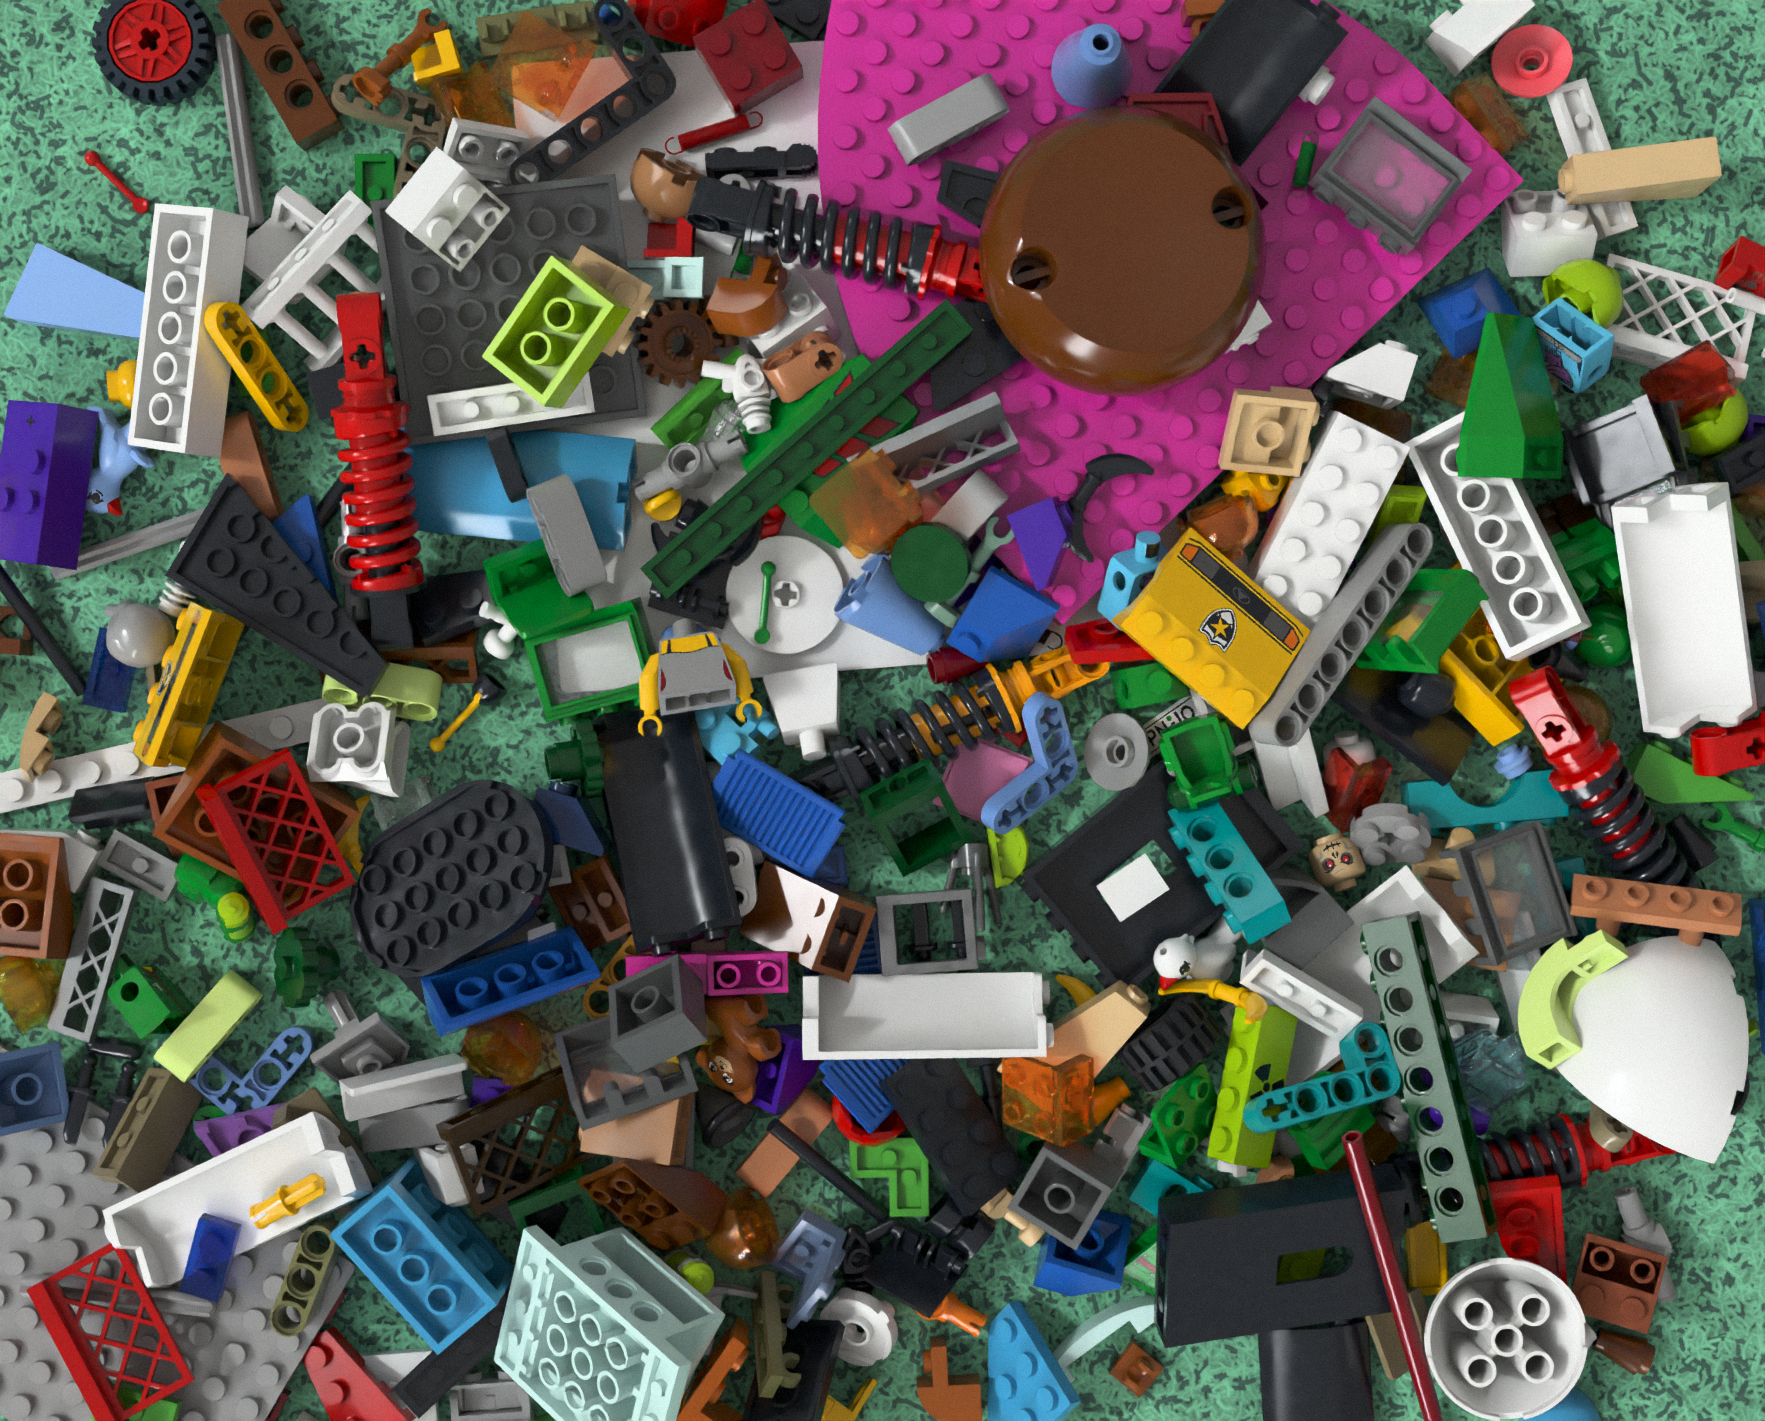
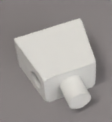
[762,662,841,761]

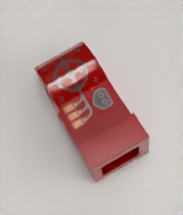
[1713,235,1765,298]

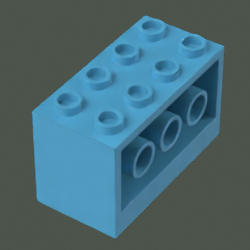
[330,1154,515,1355]

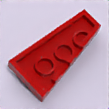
[1064,618,1155,664]
[1488,1175,1568,1286]

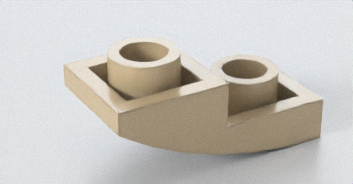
[20,691,63,783]

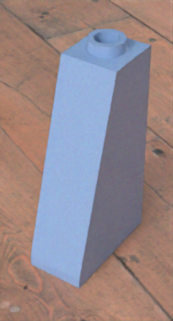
[3,243,145,341]

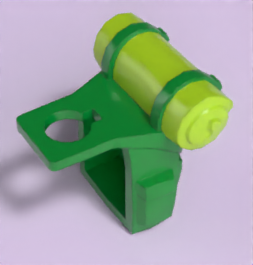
[174,852,257,944]

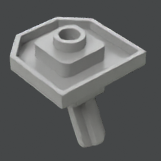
[310,988,410,1086]

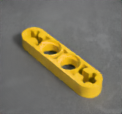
[204,301,309,432]

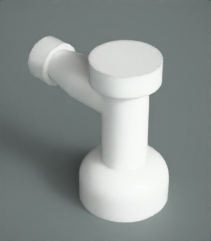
[479,601,518,659]

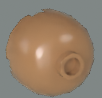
[630,148,706,223]

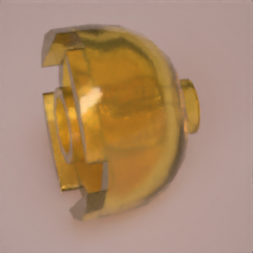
[0,955,60,1034]

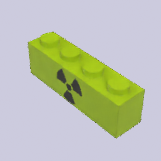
[1207,1004,1298,1169]

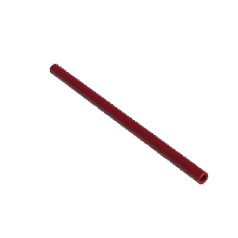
[1341,1130,1444,1421]

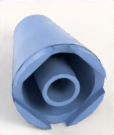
[1051,23,1132,110]
[834,551,946,656]

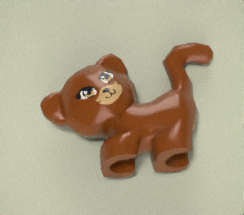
[695,994,782,1104]

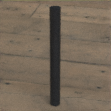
[0,564,91,697]
[767,1118,888,1222]

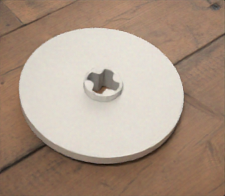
[725,535,844,654]

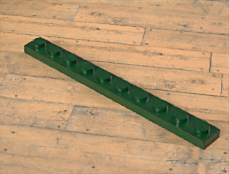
[640,298,974,599]

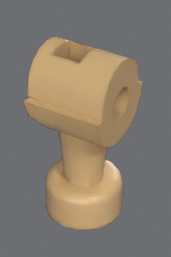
[980,1186,1045,1247]

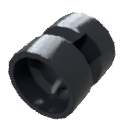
[922,1191,997,1261]

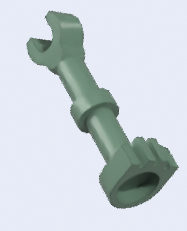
[923,514,1015,628]

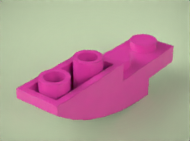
[625,950,789,996]

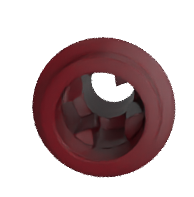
[926,647,988,686]

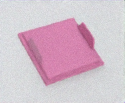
[933,737,1034,823]

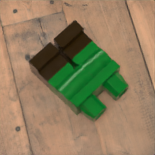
[1535,492,1622,603]
[1285,1070,1400,1174]

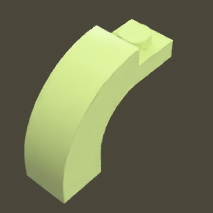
[1518,929,1629,1069]

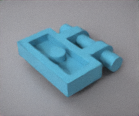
[694,697,780,767]

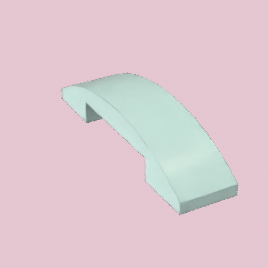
[627,257,706,302]
[1053,1295,1155,1383]

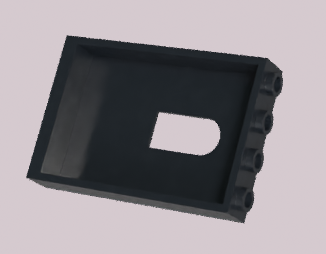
[1019,755,1305,989]
[1154,1163,1410,1348]

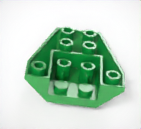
[1455,312,1564,479]

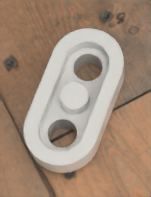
[723,836,758,916]

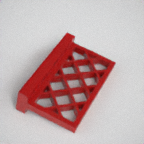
[194,747,355,935]
[26,1243,196,1421]

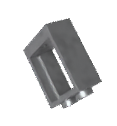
[876,888,986,976]

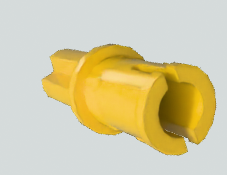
[249,1173,326,1229]

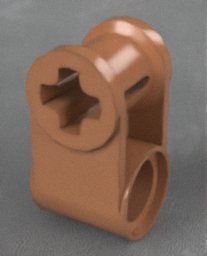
[762,331,843,403]

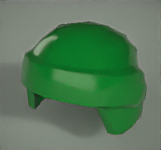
[1575,600,1633,668]

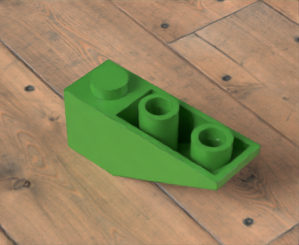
[1625,740,1754,804]

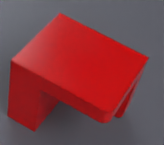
[644,218,696,260]

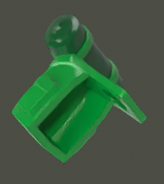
[1158,712,1258,813]

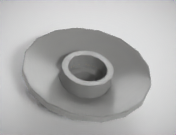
[1084,713,1151,791]

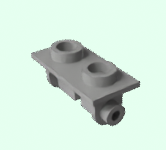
[1092,1102,1153,1190]

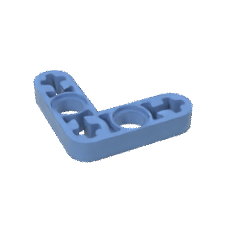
[981,691,1078,834]
[189,1025,316,1115]

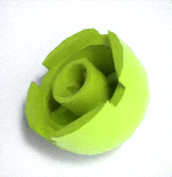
[1542,258,1623,330]
[1677,377,1748,456]

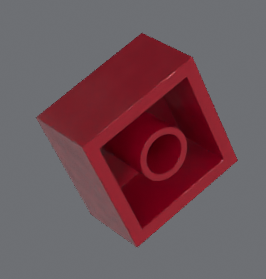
[692,0,803,117]

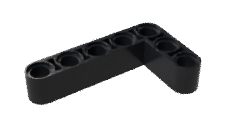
[507,0,676,185]

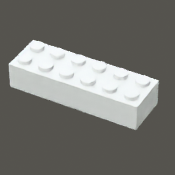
[128,203,249,458]
[1246,409,1411,631]
[1404,411,1592,662]

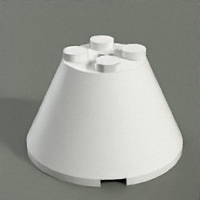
[1424,1258,1588,1421]

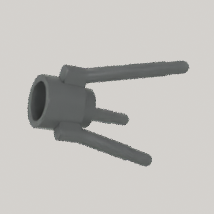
[939,843,1002,932]

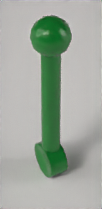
[754,561,776,644]

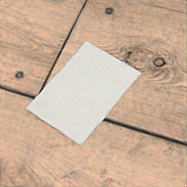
[1096,853,1169,922]

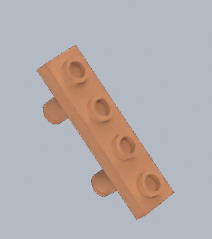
[1570,874,1742,946]

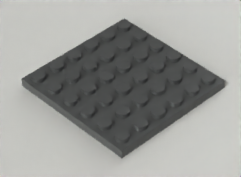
[370,174,647,446]

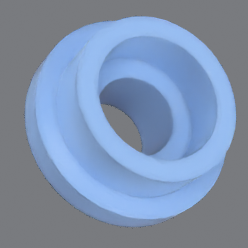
[1494,744,1533,779]

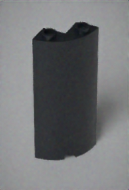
[1153,0,1348,167]
[592,709,743,958]
[1258,1318,1374,1421]

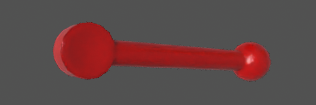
[84,151,150,214]

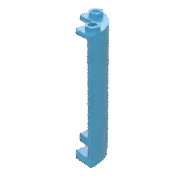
[400,427,638,551]

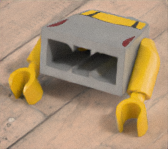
[638,618,762,736]

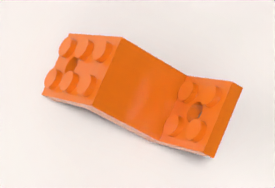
[676,1317,751,1421]

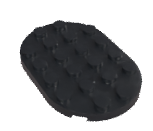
[350,780,554,979]

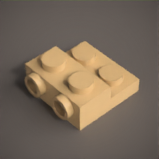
[572,245,655,357]
[1218,386,1320,477]

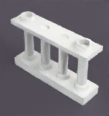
[241,190,386,371]

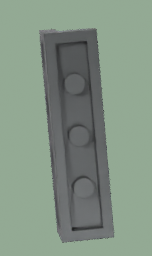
[847,392,1021,517]
[47,875,140,1043]

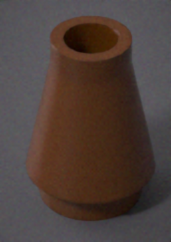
[1592,1327,1656,1375]

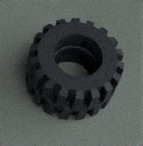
[1115,992,1223,1092]

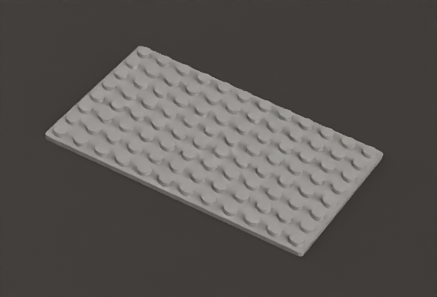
[0,1043,356,1421]

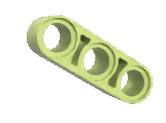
[322,662,443,721]
[154,969,263,1083]

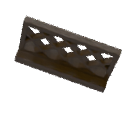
[435,1062,600,1216]

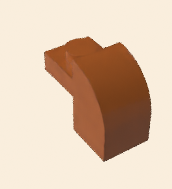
[706,252,788,337]
[916,1336,982,1421]

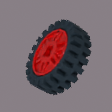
[92,0,217,106]

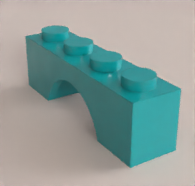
[1400,768,1569,836]

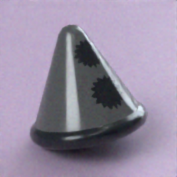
[695,1082,756,1149]

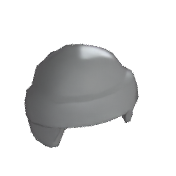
[105,598,176,668]

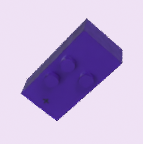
[0,400,99,570]

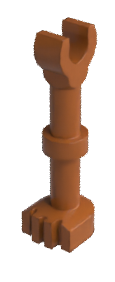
[352,8,448,107]

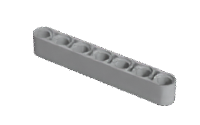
[1249,523,1434,747]

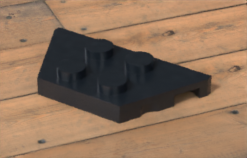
[929,288,1025,415]

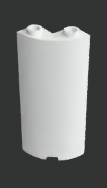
[1611,482,1758,738]
[1220,865,1479,1087]
[802,972,1054,1060]
[102,1111,374,1288]

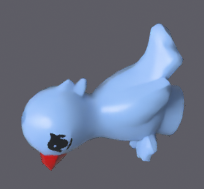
[85,405,156,516]

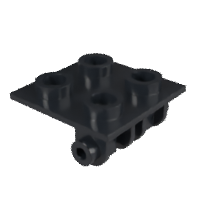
[647,531,733,630]
[861,1222,969,1319]

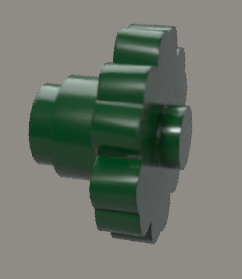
[544,717,605,799]
[274,927,340,1008]

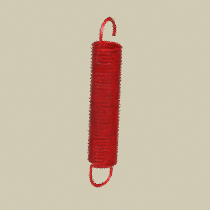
[665,111,763,155]

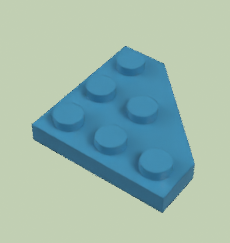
[988,1300,1081,1421]

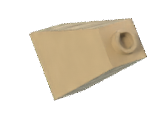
[1558,136,1722,205]
[997,980,1152,1120]

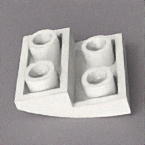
[443,117,530,188]

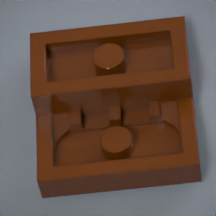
[548,854,631,952]

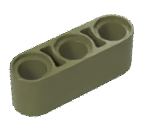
[270,1218,341,1337]

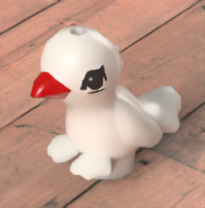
[1153,915,1242,995]

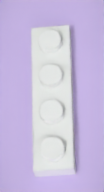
[1546,78,1638,241]
[427,372,595,436]

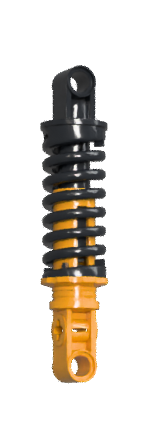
[788,645,1110,807]

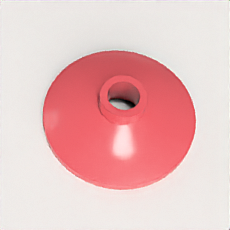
[1491,24,1573,98]

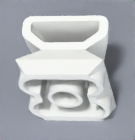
[306,702,411,797]

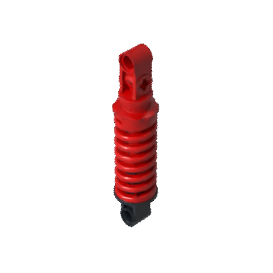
[330,292,427,652]

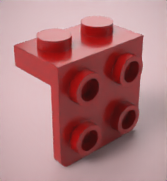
[627,0,727,48]

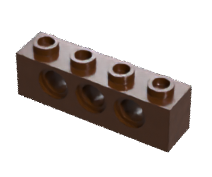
[216,0,345,151]

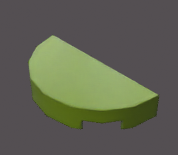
[986,824,1029,888]

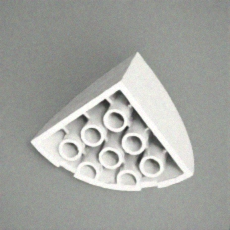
[1555,936,1749,1164]

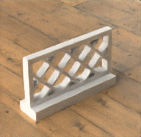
[1604,253,1756,386]

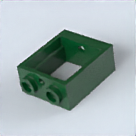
[858,757,973,877]
[507,1163,607,1238]

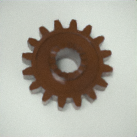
[633,299,723,388]

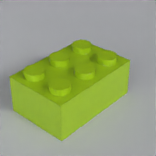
[482,255,631,408]

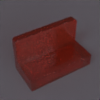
[1639,340,1737,425]
[1321,747,1393,834]

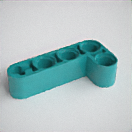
[1243,1022,1401,1134]

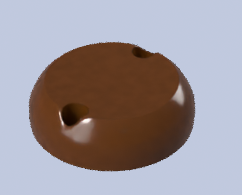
[978,105,1267,397]

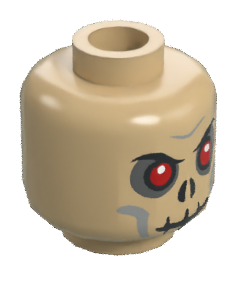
[1308,832,1366,893]

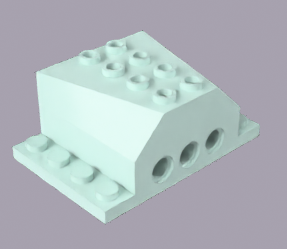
[493,1225,726,1421]

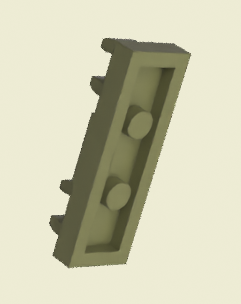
[476,0,600,60]
[751,1271,801,1398]

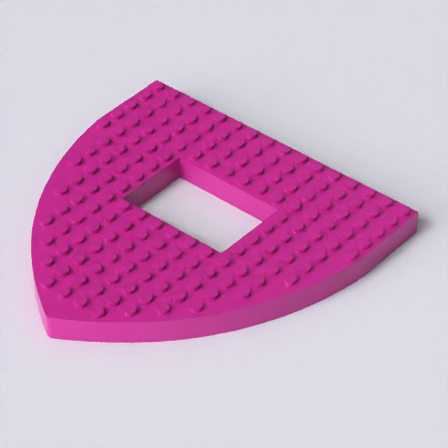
[818,0,1524,626]

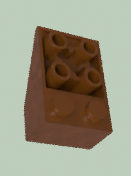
[738,859,877,983]
[577,1158,729,1253]

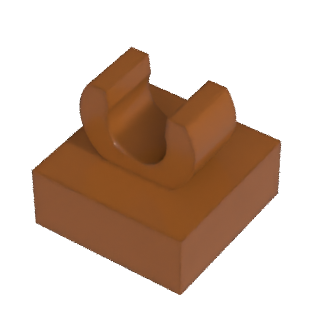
[1180,0,1225,42]
[1108,1340,1164,1398]

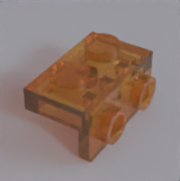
[428,61,516,129]

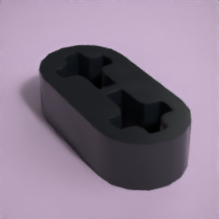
[486,426,530,503]

